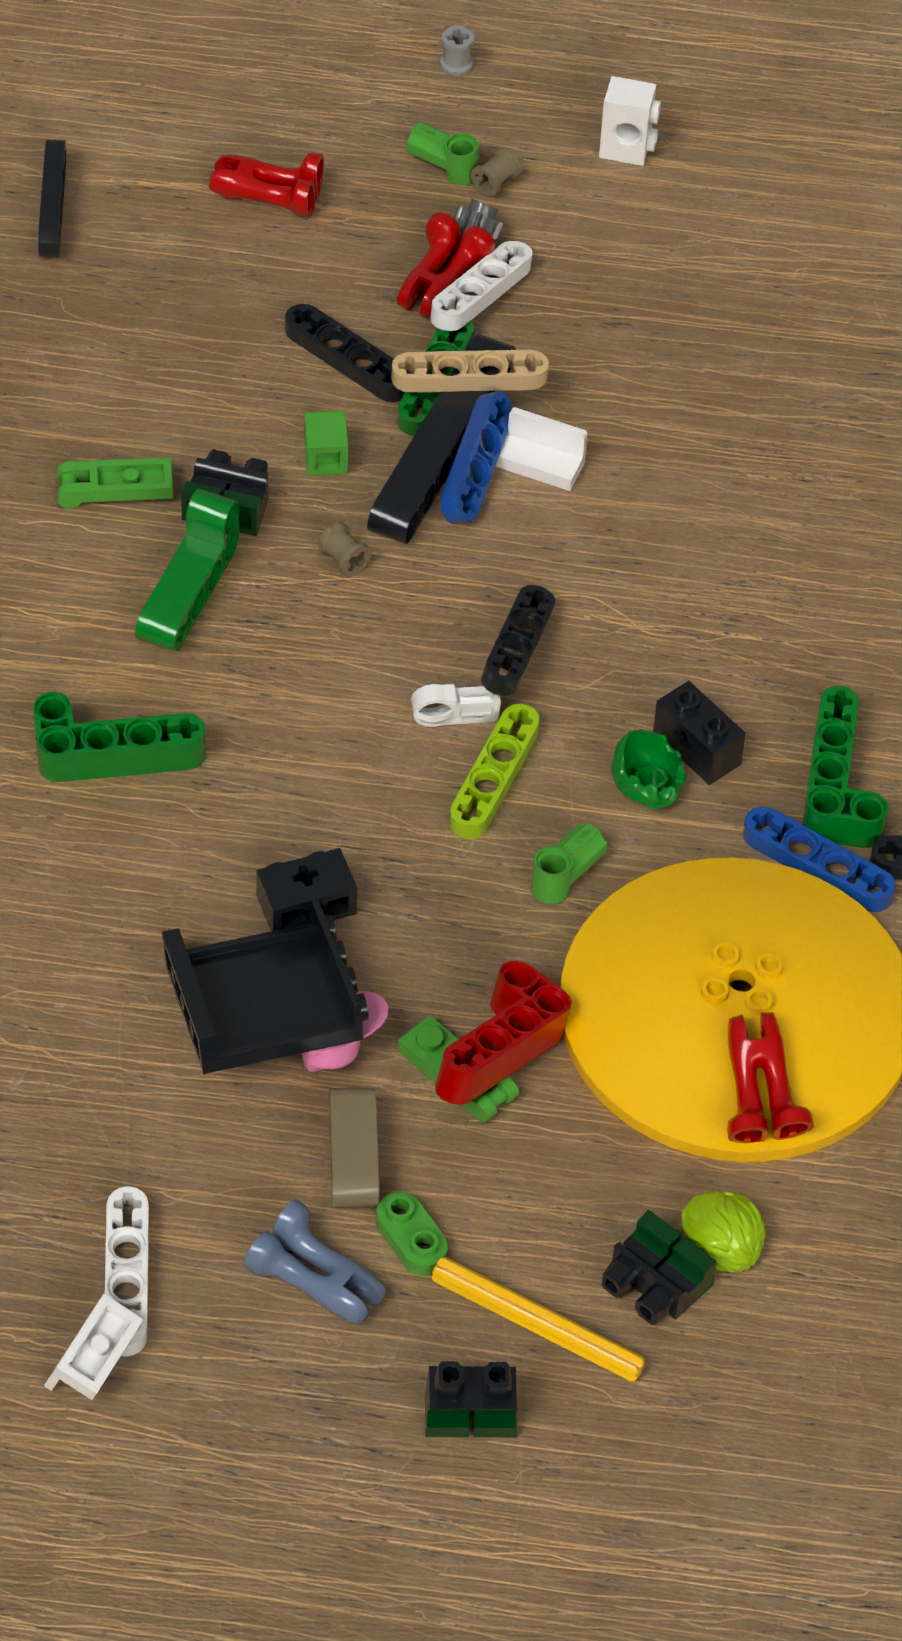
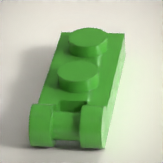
[57,457,173,508]
[397,1015,519,1123]

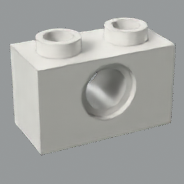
[599,76,661,166]

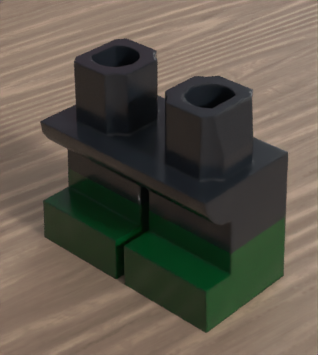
[181,449,268,536]
[602,1209,717,1325]
[425,1361,517,1437]

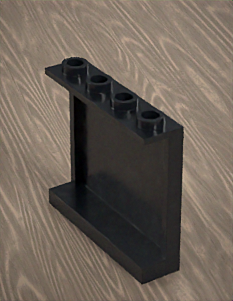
[161,899,369,1074]

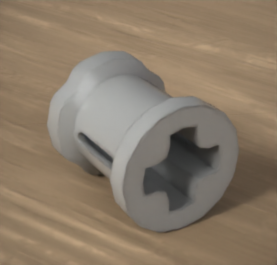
[440,25,475,76]

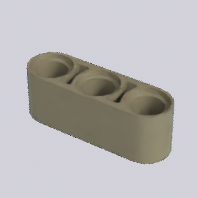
[329,1088,379,1207]

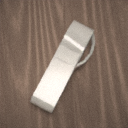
[411,684,501,727]

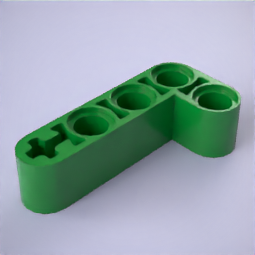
[135,488,239,652]
[802,686,889,848]
[33,692,206,782]

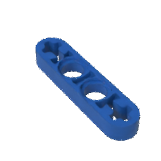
[441,391,513,524]
[743,807,895,912]

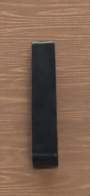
[367,334,516,544]

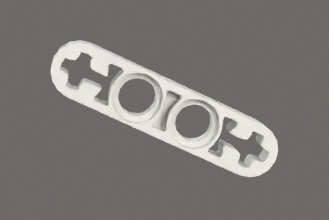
[430,241,532,331]
[105,1186,149,1357]

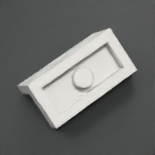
[495,407,588,491]
[44,1294,144,1400]

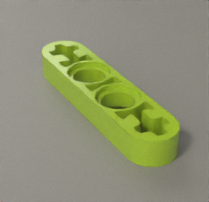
[449,704,540,839]

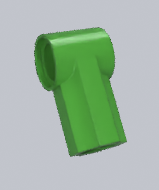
[406,122,480,185]
[531,822,608,904]

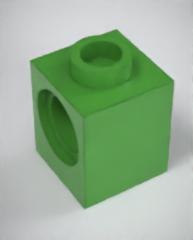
[304,411,348,476]

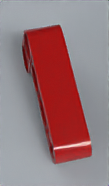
[435,961,572,1105]

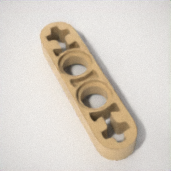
[391,350,549,392]

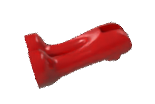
[209,153,324,217]
[397,212,495,318]
[727,1012,814,1144]

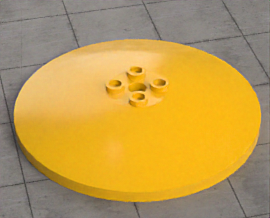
[560,857,902,1162]

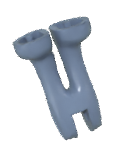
[244,1199,386,1325]

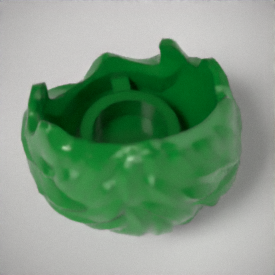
[611,729,686,809]

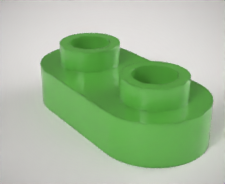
[376,1192,448,1276]

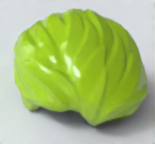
[681,1191,766,1272]

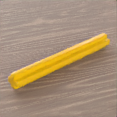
[432,1257,645,1381]

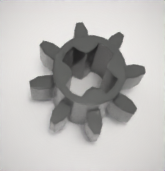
[453,199,503,240]

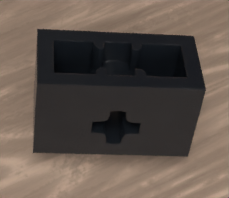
[653,680,746,785]
[256,848,357,931]

